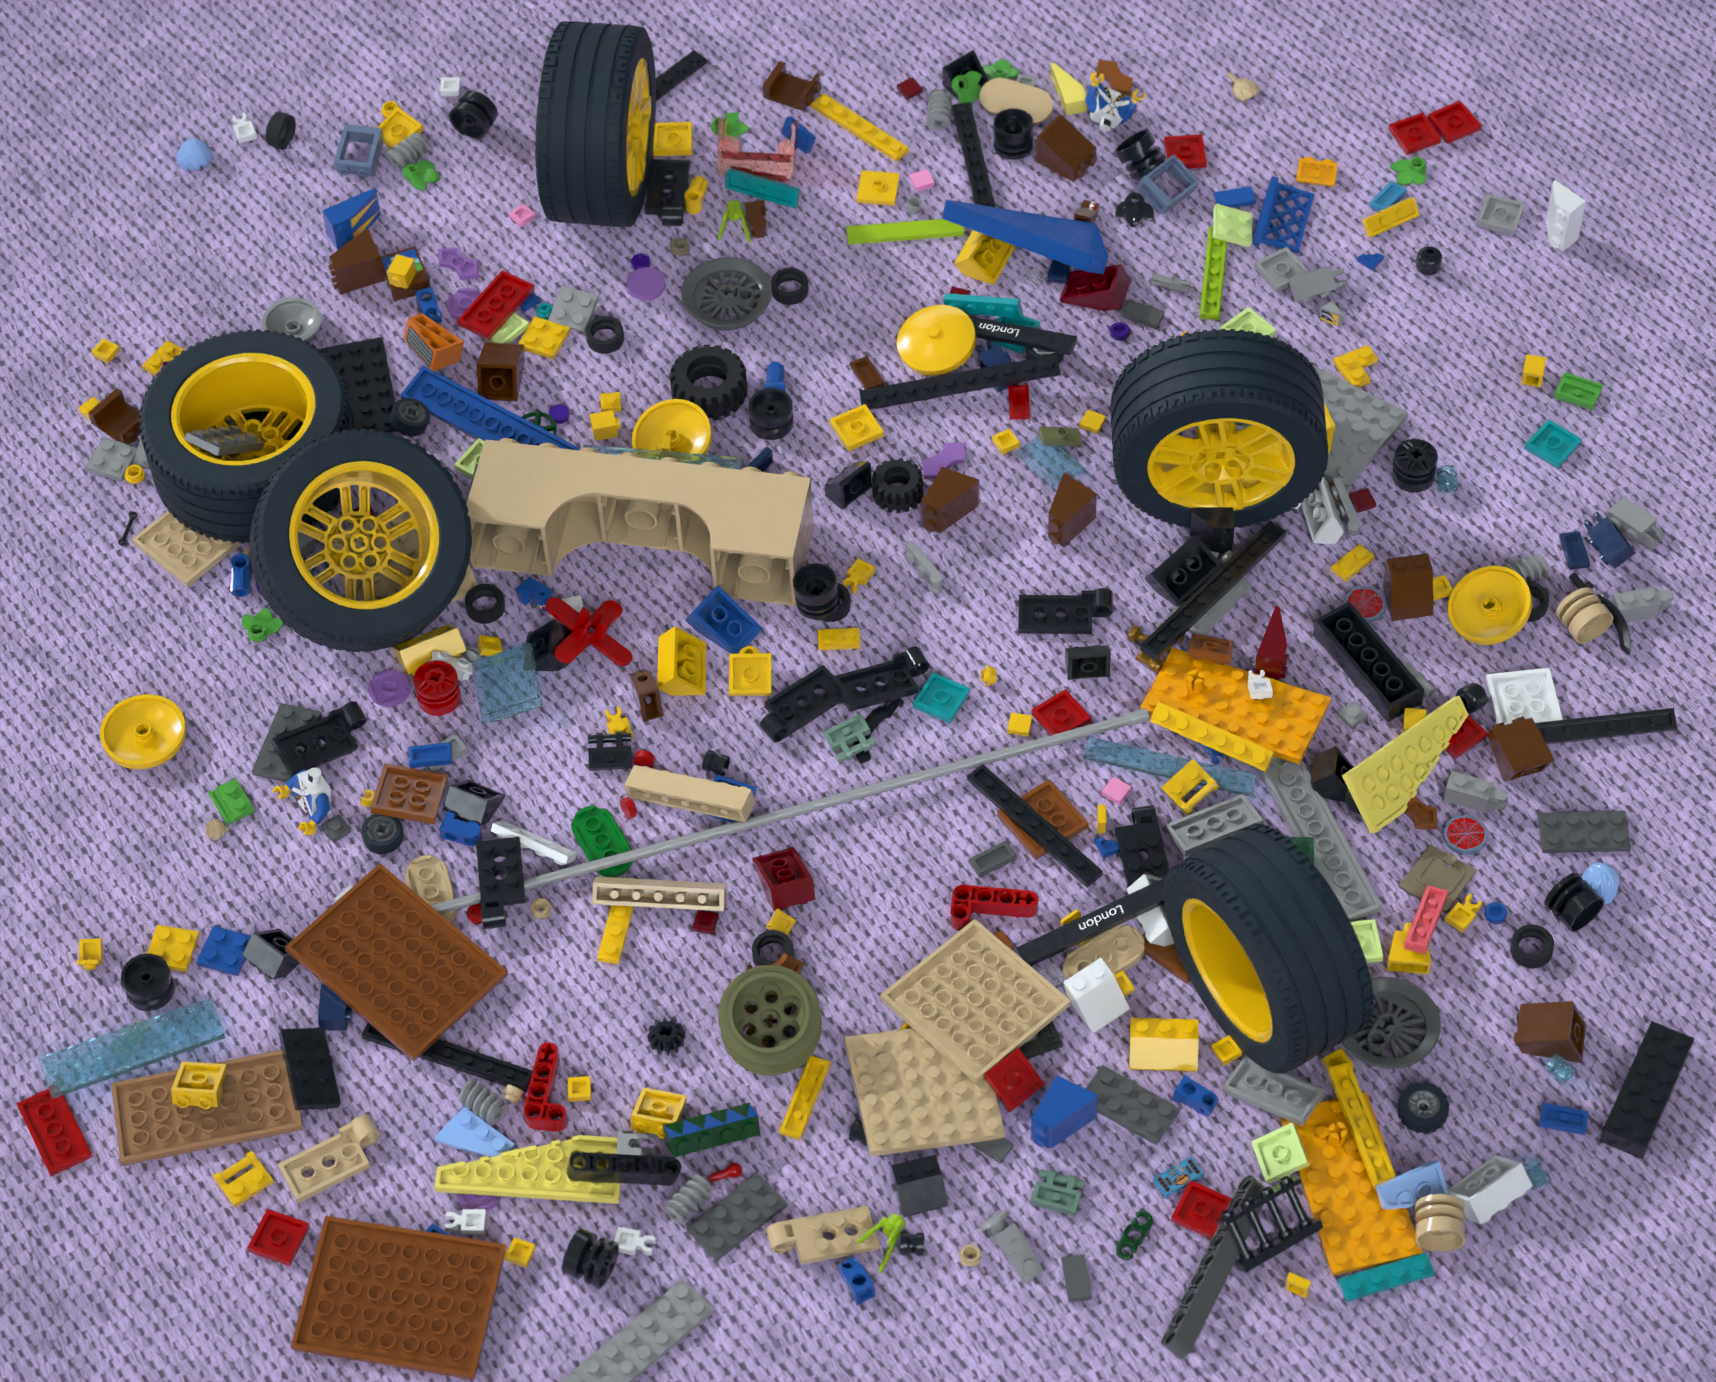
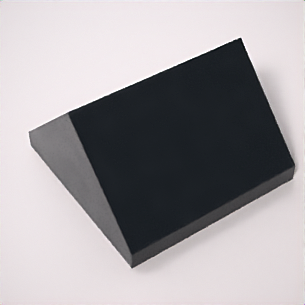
[942,50,989,100]

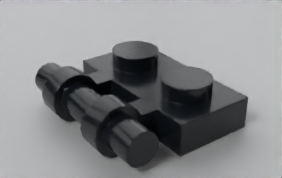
[588,731,632,771]

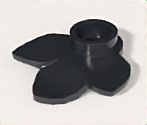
[1115,192,1154,227]

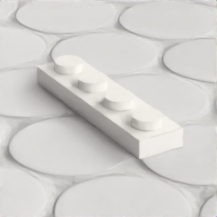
[491,820,577,865]

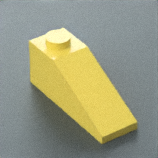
[1051,63,1088,116]

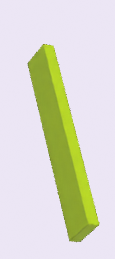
[847,219,965,245]
[1200,226,1227,320]

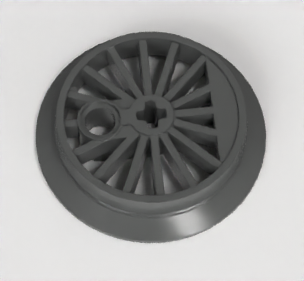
[681,257,772,331]
[1342,977,1441,1069]

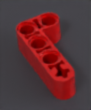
[950,885,1039,931]
[523,1042,568,1132]

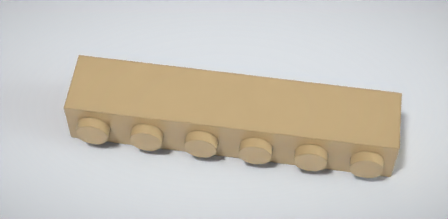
[624,765,755,823]
[592,877,727,911]

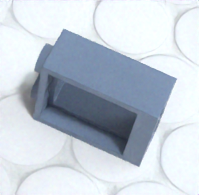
[334,124,385,178]
[1136,154,1199,215]

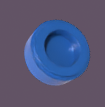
[1484,902,1507,924]

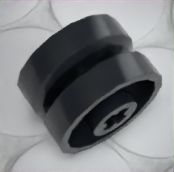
[449,91,498,139]
[748,388,794,440]
[121,953,175,1011]

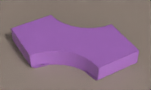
[438,247,479,280]
[923,443,965,479]

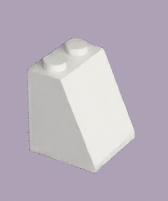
[1063,958,1130,1034]

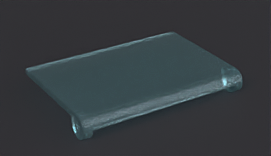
[1015,436,1086,491]

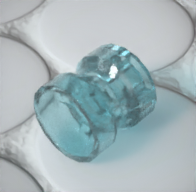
[1437,465,1458,493]
[1544,1053,1577,1085]
[1523,1158,1551,1190]

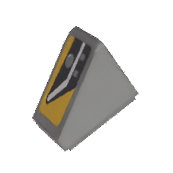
[1320,301,1344,327]

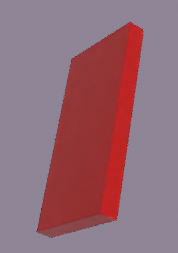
[457,270,535,340]
[16,1084,93,1176]

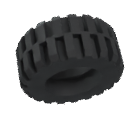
[670,345,747,421]

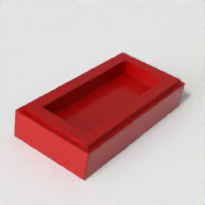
[1008,385,1030,420]

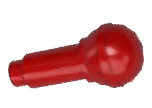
[707,1163,742,1182]

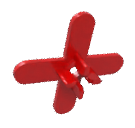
[545,597,632,666]

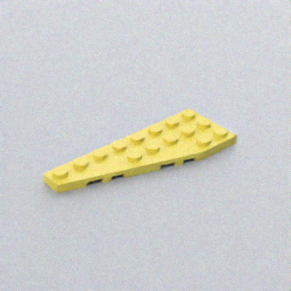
[1342,696,1468,834]
[434,1135,623,1204]

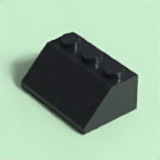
[1144,535,1223,606]

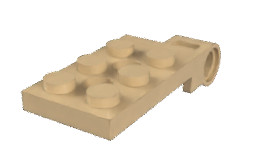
[277,1114,380,1204]
[766,1205,880,1265]

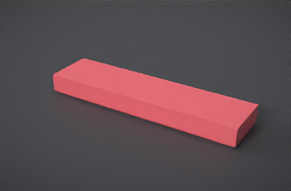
[1404,885,1449,954]

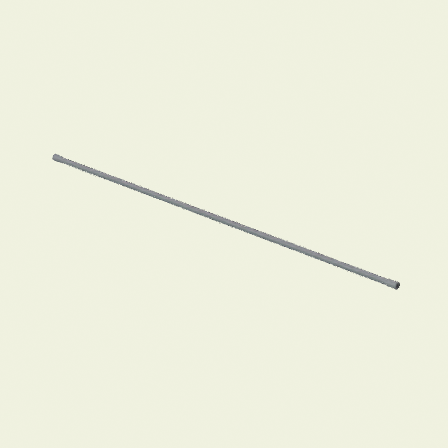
[430,708,1150,914]

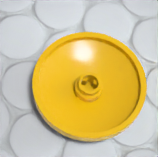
[897,305,976,376]
[632,399,712,464]
[1448,566,1532,645]
[100,694,187,769]

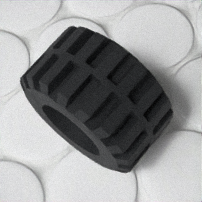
[872,458,923,513]

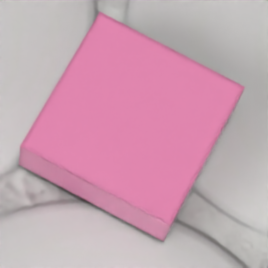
[910,169,935,192]
[509,204,536,227]
[1101,777,1132,805]

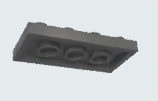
[184,425,265,456]
[252,703,321,782]
[1537,811,1631,853]
[1086,1065,1181,1146]
[686,1172,787,1262]

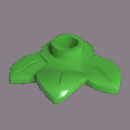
[983,59,1020,79]
[952,71,982,108]
[711,113,749,142]
[1390,157,1427,186]
[403,160,440,191]
[241,608,283,642]

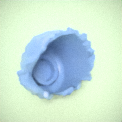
[176,138,214,171]
[1582,862,1619,905]

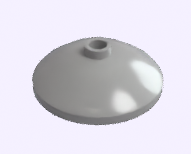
[262,298,322,341]

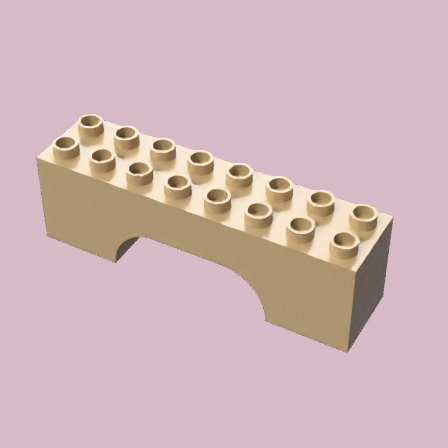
[466,438,814,606]

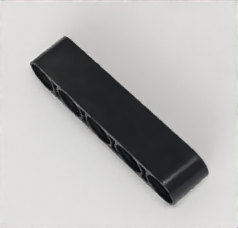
[566,1152,682,1186]

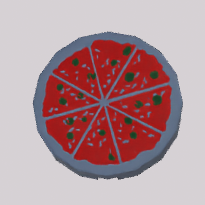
[1344,586,1386,624]
[1444,815,1488,855]

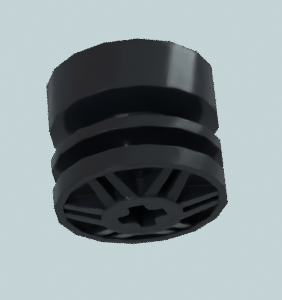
[993,108,1033,160]
[1115,129,1166,180]
[1392,439,1438,493]
[793,563,840,620]
[1544,873,1605,932]
[562,1228,619,1289]

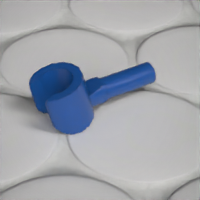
[1197,743,1224,765]

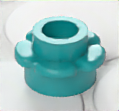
[535,303,553,320]

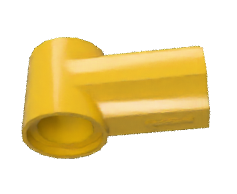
[685,176,708,214]

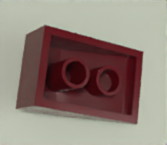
[1060,264,1131,311]
[1255,606,1290,681]
[752,847,816,911]

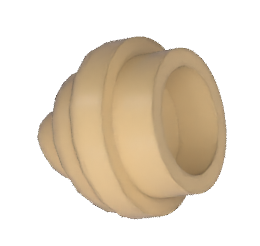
[206,819,229,840]

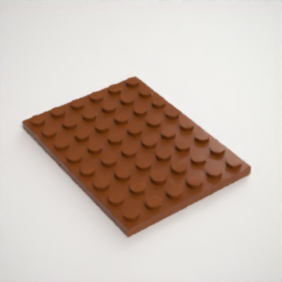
[285,863,508,1062]
[291,1216,507,1380]

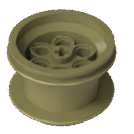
[718,965,822,1076]

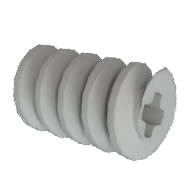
[927,89,952,130]
[386,133,430,170]
[1502,554,1549,582]
[459,1078,509,1126]
[663,1174,712,1226]

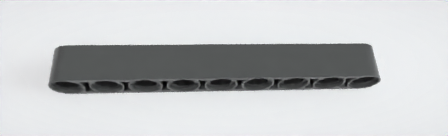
[1161,1175,1265,1359]

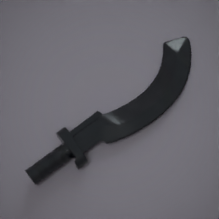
[1569,573,1631,654]
[853,698,904,764]

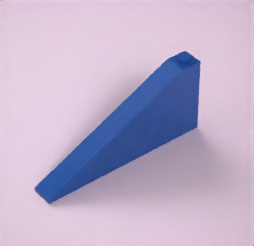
[942,200,1108,274]

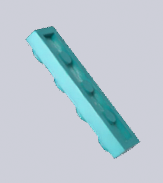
[725,168,800,209]
[943,293,1023,318]
[1338,1253,1435,1302]

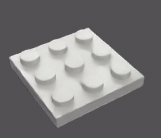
[1485,668,1563,725]

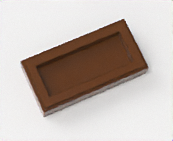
[849,356,885,389]

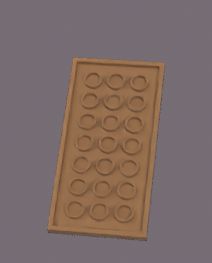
[111,1050,303,1166]

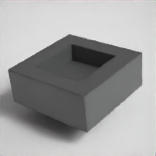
[321,814,352,843]

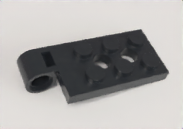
[645,159,691,226]
[1018,588,1113,634]
[833,646,930,712]
[759,665,843,743]
[271,701,367,777]
[1115,805,1169,888]
[476,837,526,930]

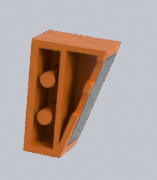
[404,313,464,372]

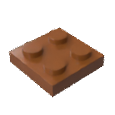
[1188,633,1233,665]

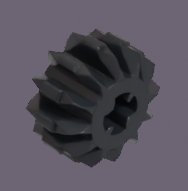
[647,1017,686,1056]

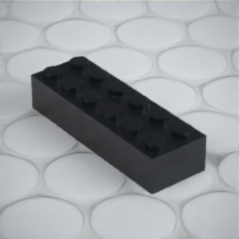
[1313,601,1424,723]
[1599,1021,1695,1159]

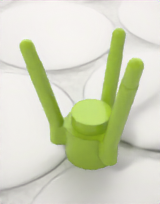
[717,200,751,243]
[857,1214,906,1273]

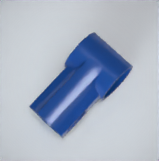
[764,362,785,391]
[231,553,253,597]

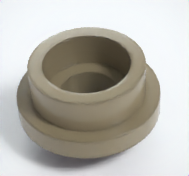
[670,238,689,256]

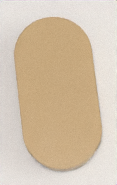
[980,78,1053,125]
[404,855,457,923]
[1063,925,1145,981]

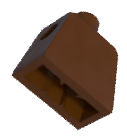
[630,670,663,722]

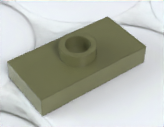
[1038,426,1083,447]

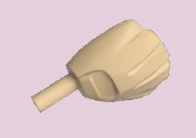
[1227,72,1260,102]

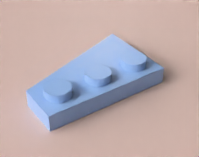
[434,1107,515,1158]
[1375,1160,1449,1209]

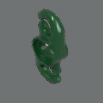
[1116,1211,1153,1260]

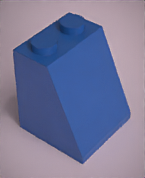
[1031,1075,1098,1148]

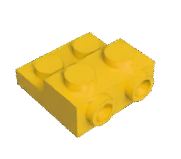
[171,1061,227,1109]
[631,1087,687,1139]

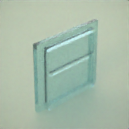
[472,643,542,724]

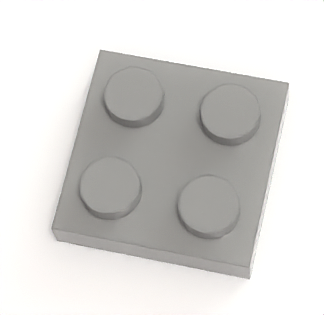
[1476,194,1525,236]
[1254,247,1309,293]
[548,286,599,333]
[85,437,138,482]

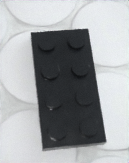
[279,1028,341,1110]

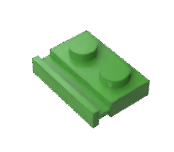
[1554,372,1603,410]
[208,778,255,826]

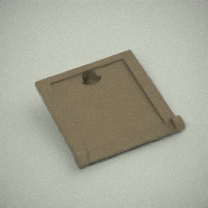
[1399,844,1477,914]

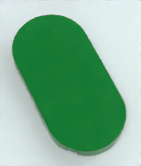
[571,806,633,877]

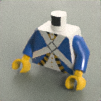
[1085,72,1146,132]
[273,768,331,836]

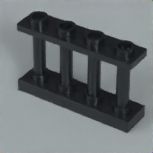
[1215,1175,1324,1272]

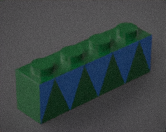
[663,1103,760,1158]

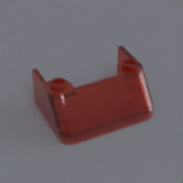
[717,116,799,181]

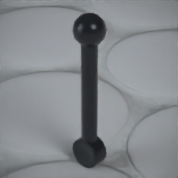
[118,512,137,546]

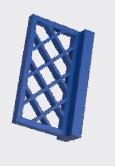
[1252,176,1315,253]

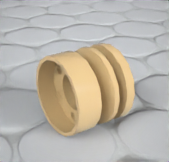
[1556,587,1613,644]
[1415,1194,1466,1251]

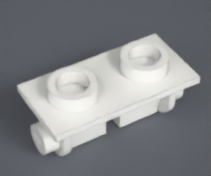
[429,650,472,681]

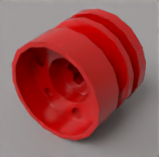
[413,660,461,716]

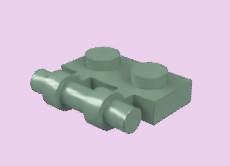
[823,714,877,763]
[1030,1170,1085,1216]

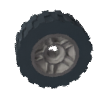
[1397,1082,1449,1134]

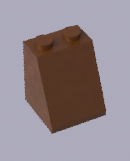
[1036,114,1097,182]
[328,229,385,295]
[477,343,525,401]
[921,467,980,533]
[1048,473,1097,547]
[1383,553,1433,621]
[1487,717,1554,782]
[1514,1001,1587,1063]

